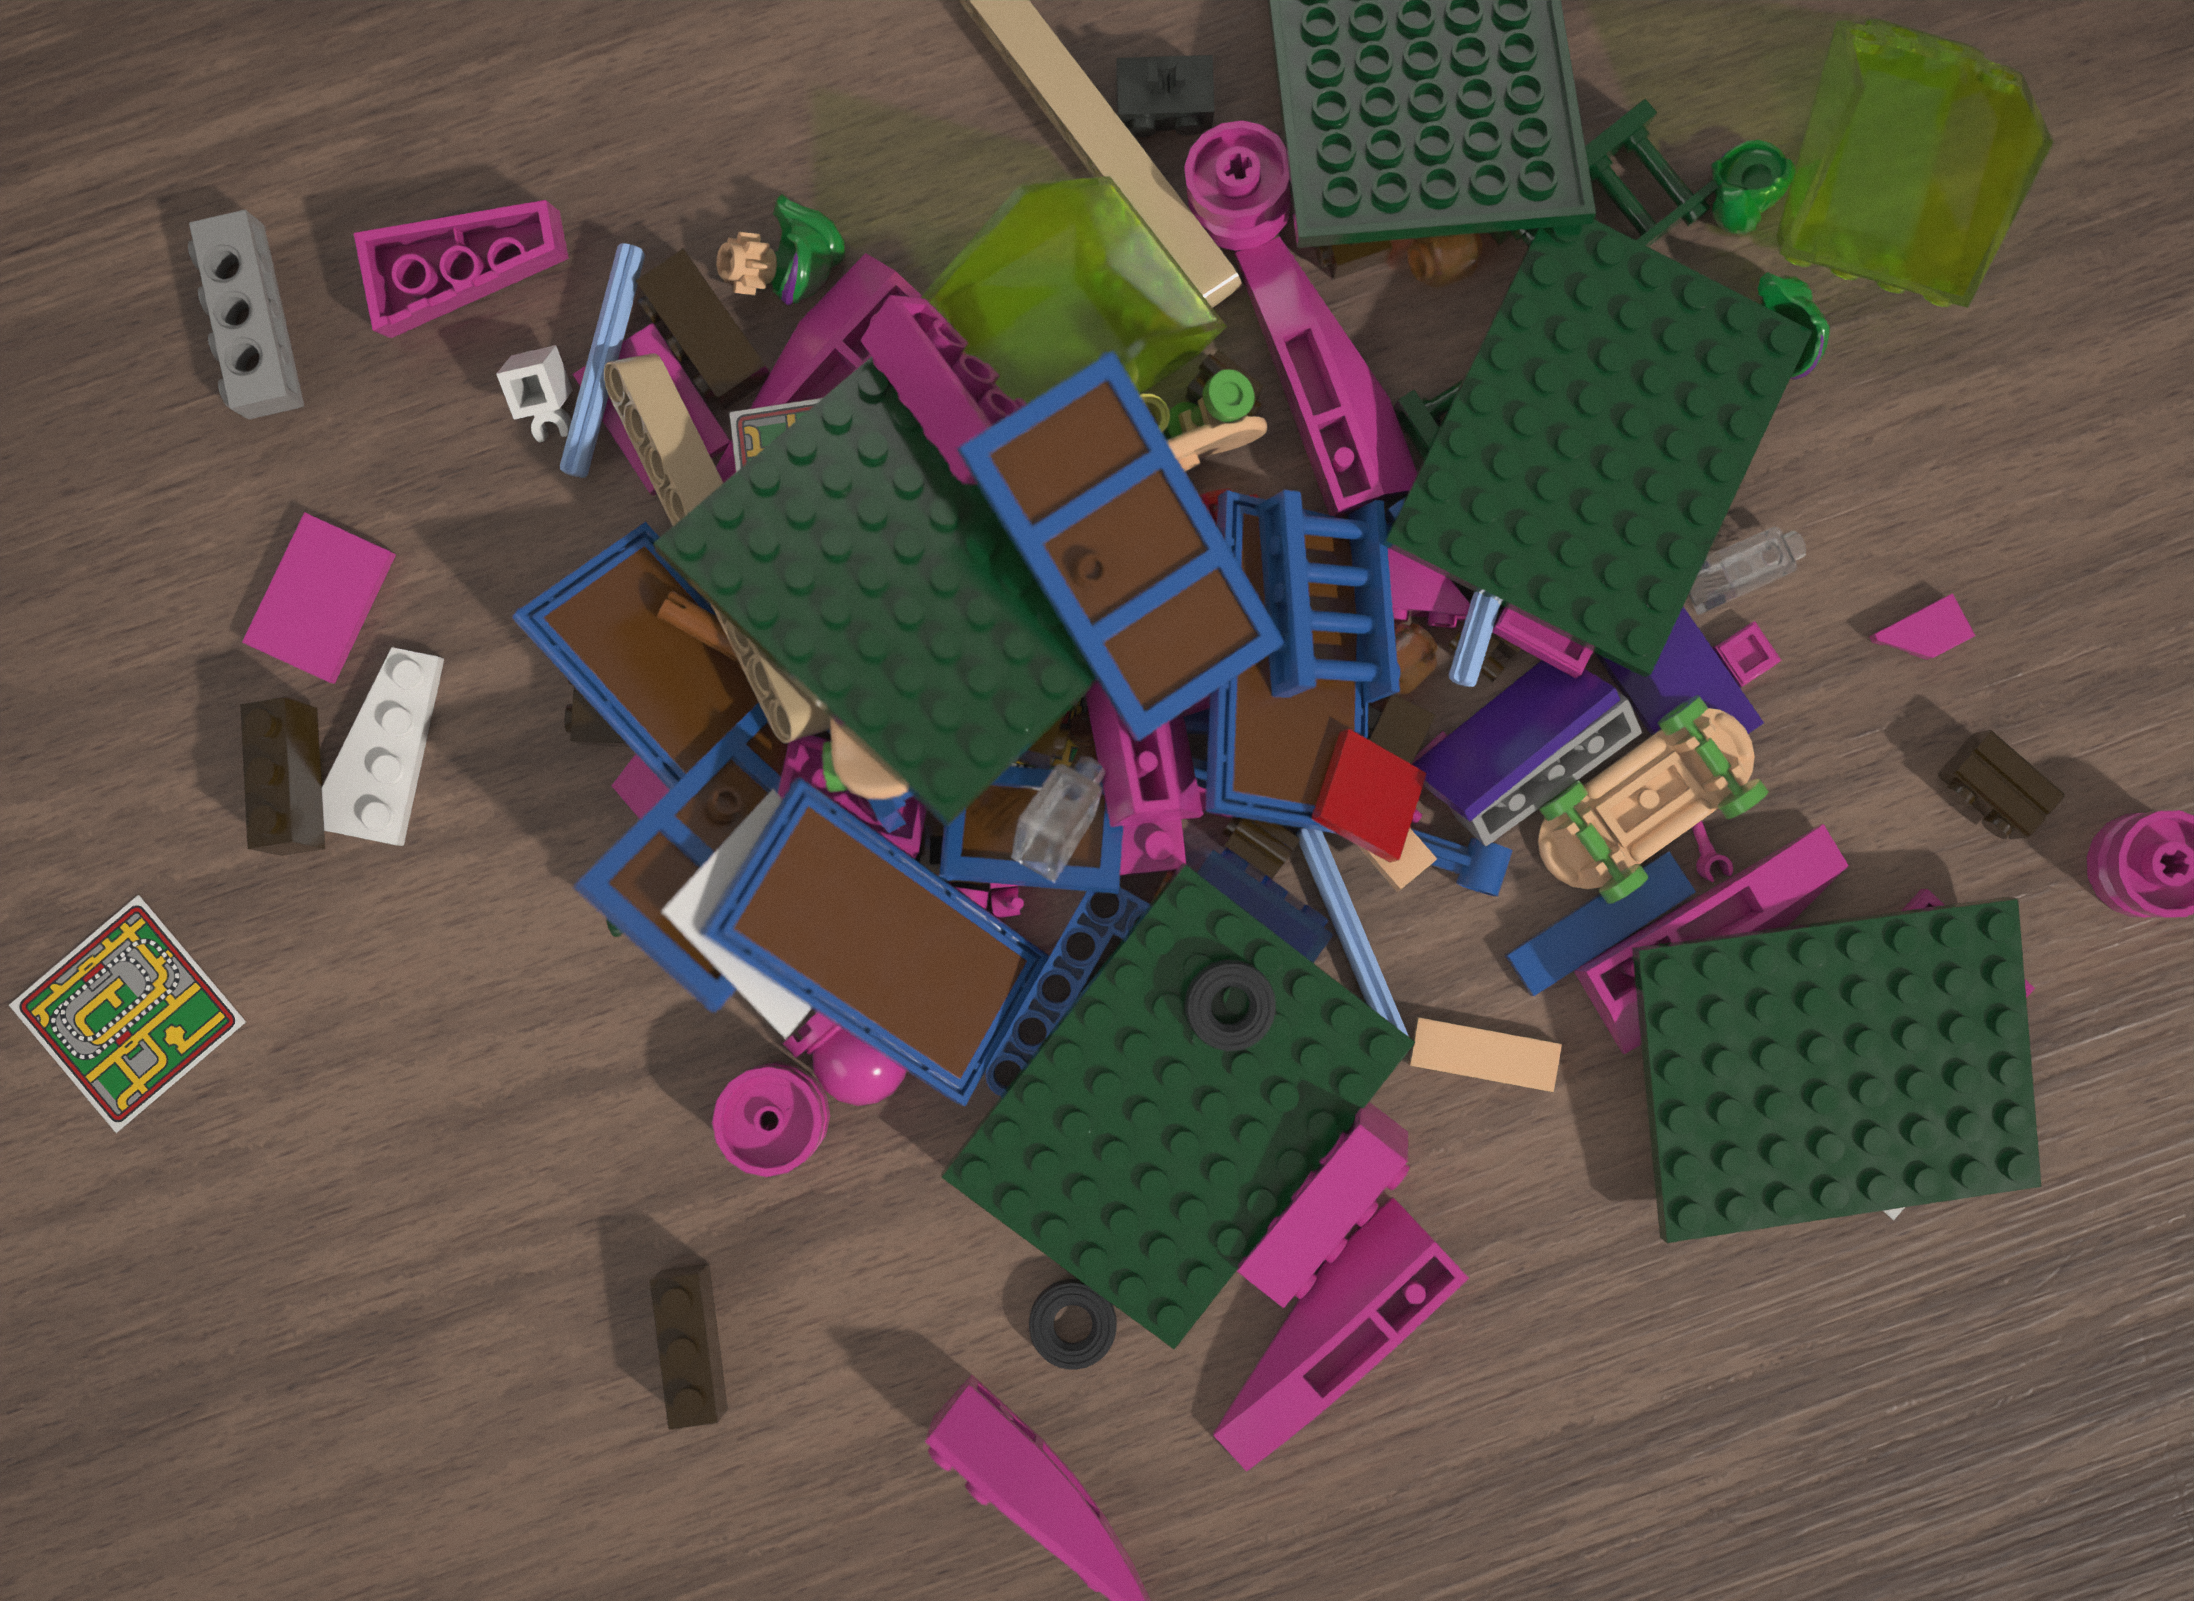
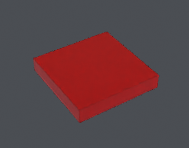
[1311,729,1427,863]

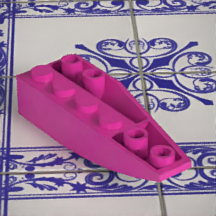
[1234,237,1417,518]
[716,253,925,483]
[1085,682,1203,827]
[1574,824,1848,1054]
[1213,1197,1469,1472]
[925,1374,1151,1601]

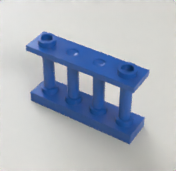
[1258,490,1400,703]

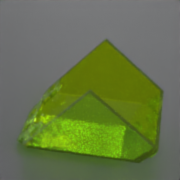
[1776,19,2054,308]
[920,176,1227,404]

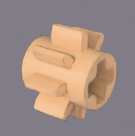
[717,232,777,295]

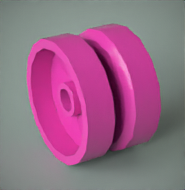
[1184,121,1292,251]
[2087,810,2194,918]
[712,1062,830,1177]

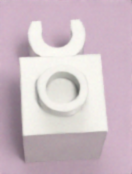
[497,345,573,443]

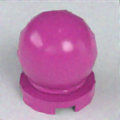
[783,1013,906,1106]

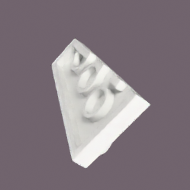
[322,647,444,846]

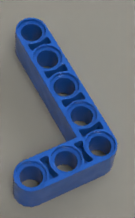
[986,887,1150,1096]

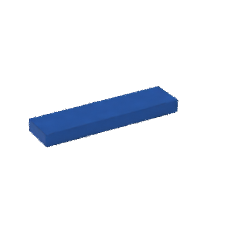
[1505,851,1696,996]

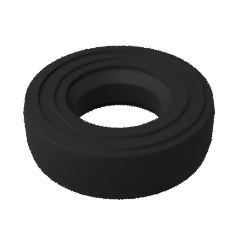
[1185,960,1276,1051]
[1029,1279,1117,1370]

